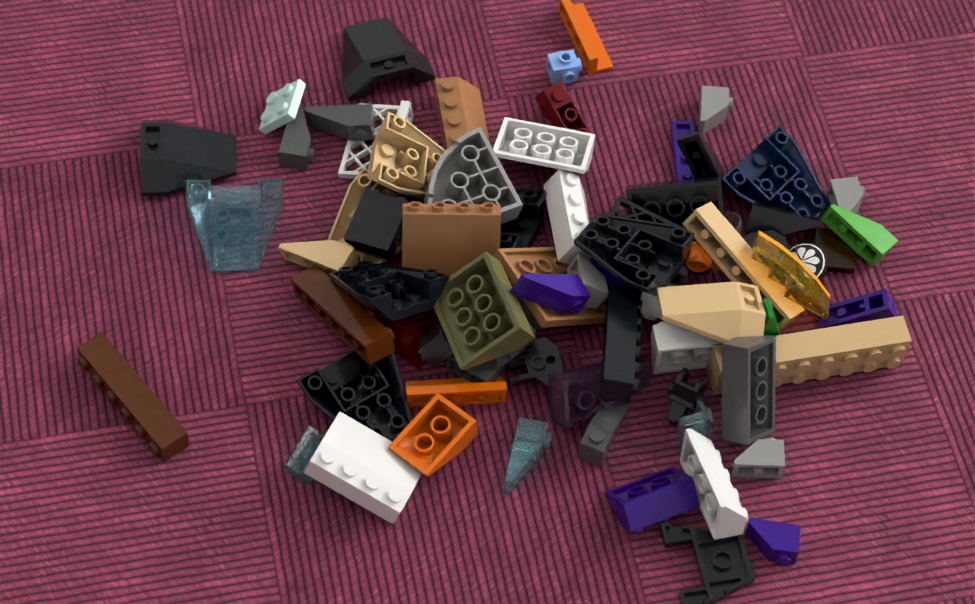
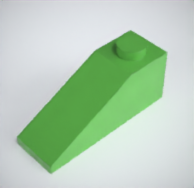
[821,204,898,267]

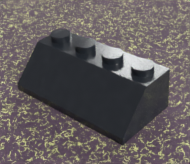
[626,176,724,229]

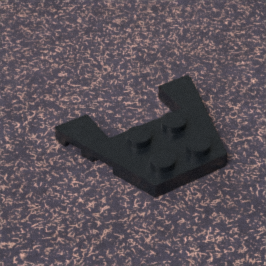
[659,523,755,604]

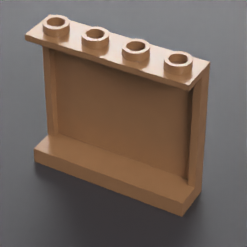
[402,201,501,277]

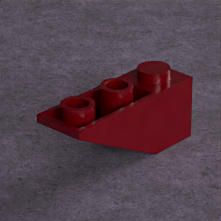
[535,81,596,141]

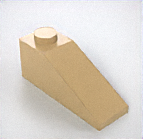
[278,240,359,275]

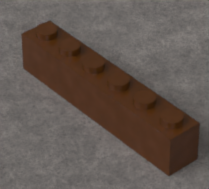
[290,265,395,365]
[77,332,189,462]

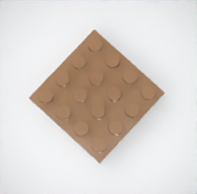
[493,247,606,328]

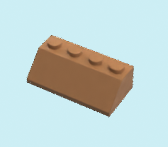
[435,76,490,150]

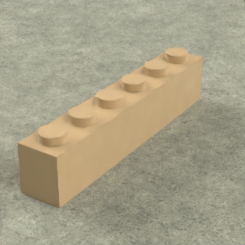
[683,202,805,330]

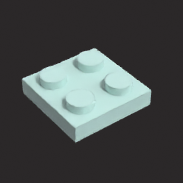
[259,79,306,135]

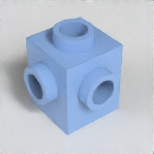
[546,49,582,85]

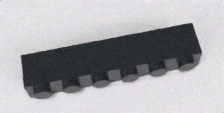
[599,285,642,403]

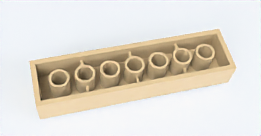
[706,316,912,395]

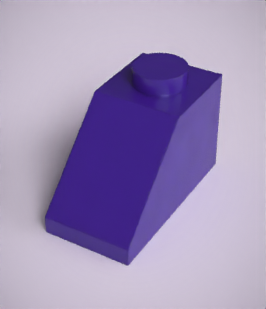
[745,518,801,565]

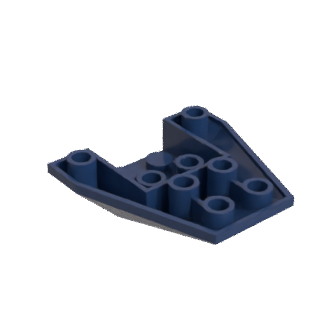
[721,125,830,233]

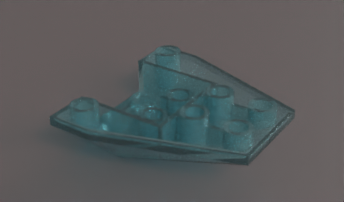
[186,179,282,272]

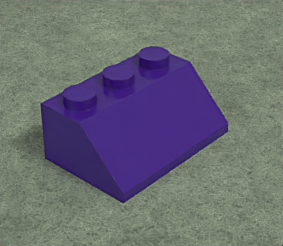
[604,467,700,533]

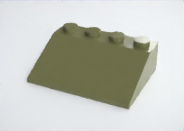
[433,251,535,370]

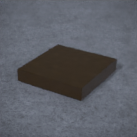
[805,227,855,273]

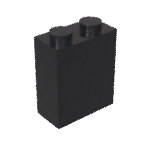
[343,188,410,261]

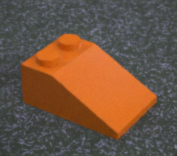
[388,393,478,477]

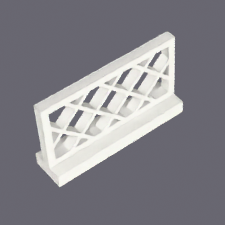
[338,101,414,179]

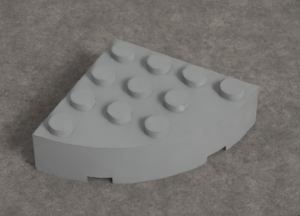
[424,127,523,224]

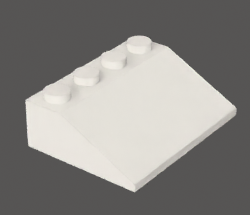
[493,117,595,174]
[304,412,422,524]

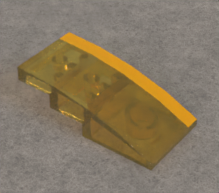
[751,231,830,319]

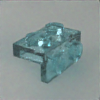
[677,400,713,456]
[283,425,324,485]

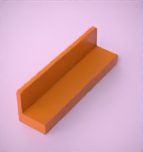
[558,0,613,75]
[405,376,507,408]

